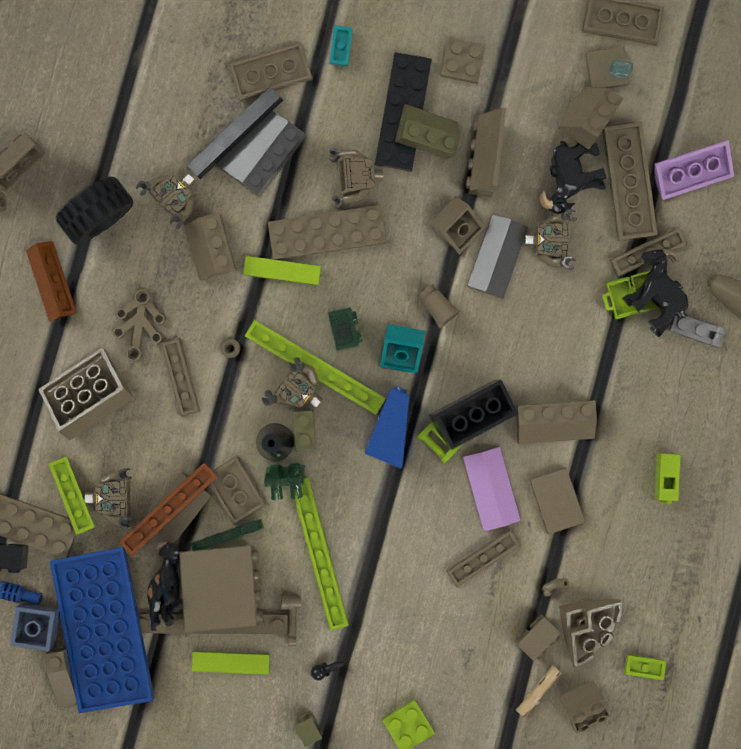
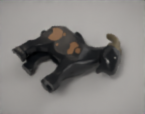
[147,541,183,631]

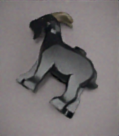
[621,249,688,337]

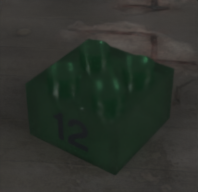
[328,307,362,353]

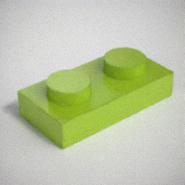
[624,654,667,681]

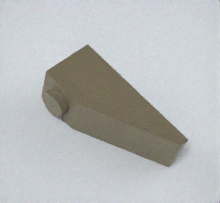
[44,647,77,708]

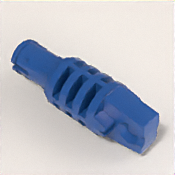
[0,581,43,605]

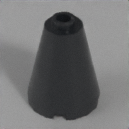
[256,423,294,461]

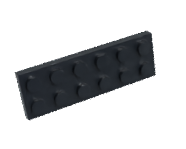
[375,52,432,172]

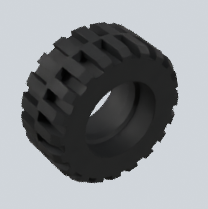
[56,176,133,245]

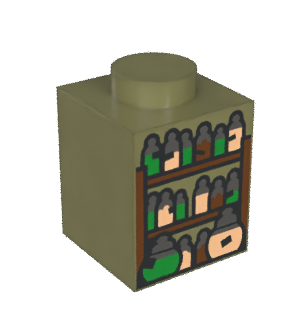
[294,712,323,747]

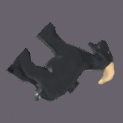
[539,141,606,215]

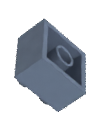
[10,603,60,651]

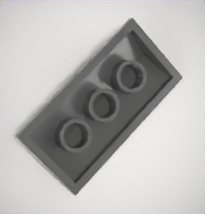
[467,215,528,299]

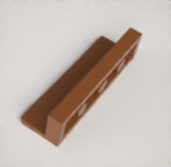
[26,241,77,322]

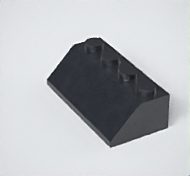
[429,379,518,450]

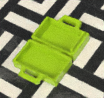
[602,271,659,320]

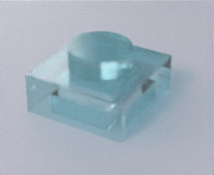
[609,61,633,78]

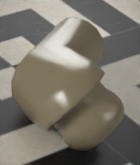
[542,578,569,596]

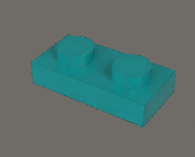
[329,25,353,67]

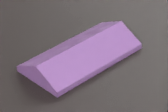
[655,140,735,200]
[463,447,521,531]

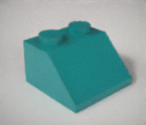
[380,324,425,374]

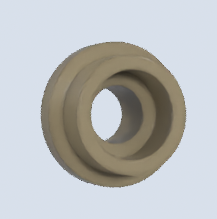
[221,339,240,358]

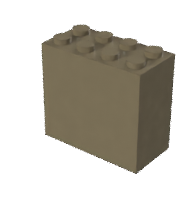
[180,546,263,633]

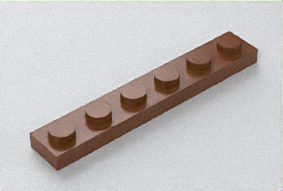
[119,463,218,556]

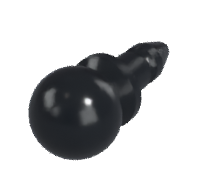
[311,661,344,681]

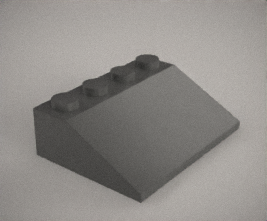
[216,111,305,198]

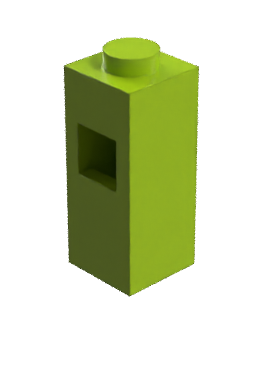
[655,453,680,504]

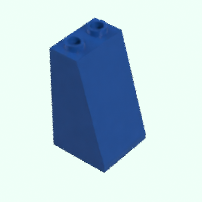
[365,386,409,468]

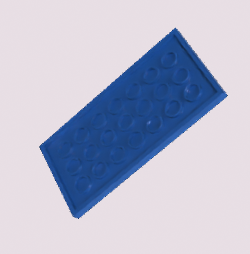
[50,547,155,713]

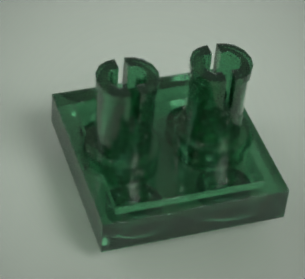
[264,463,305,500]

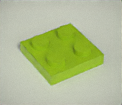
[382,699,435,749]

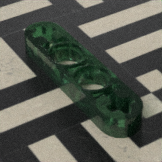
[190,519,264,551]

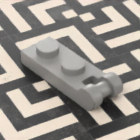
[669,315,727,348]

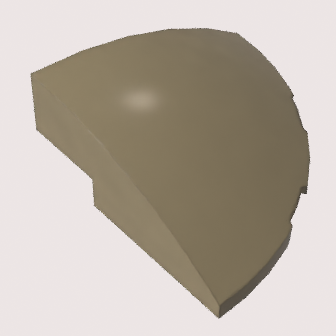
[559,599,622,668]

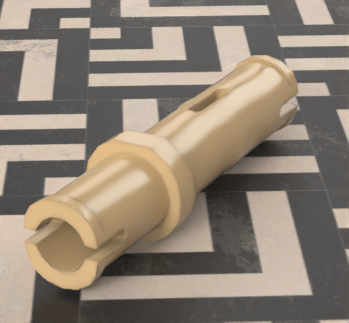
[516,665,562,718]

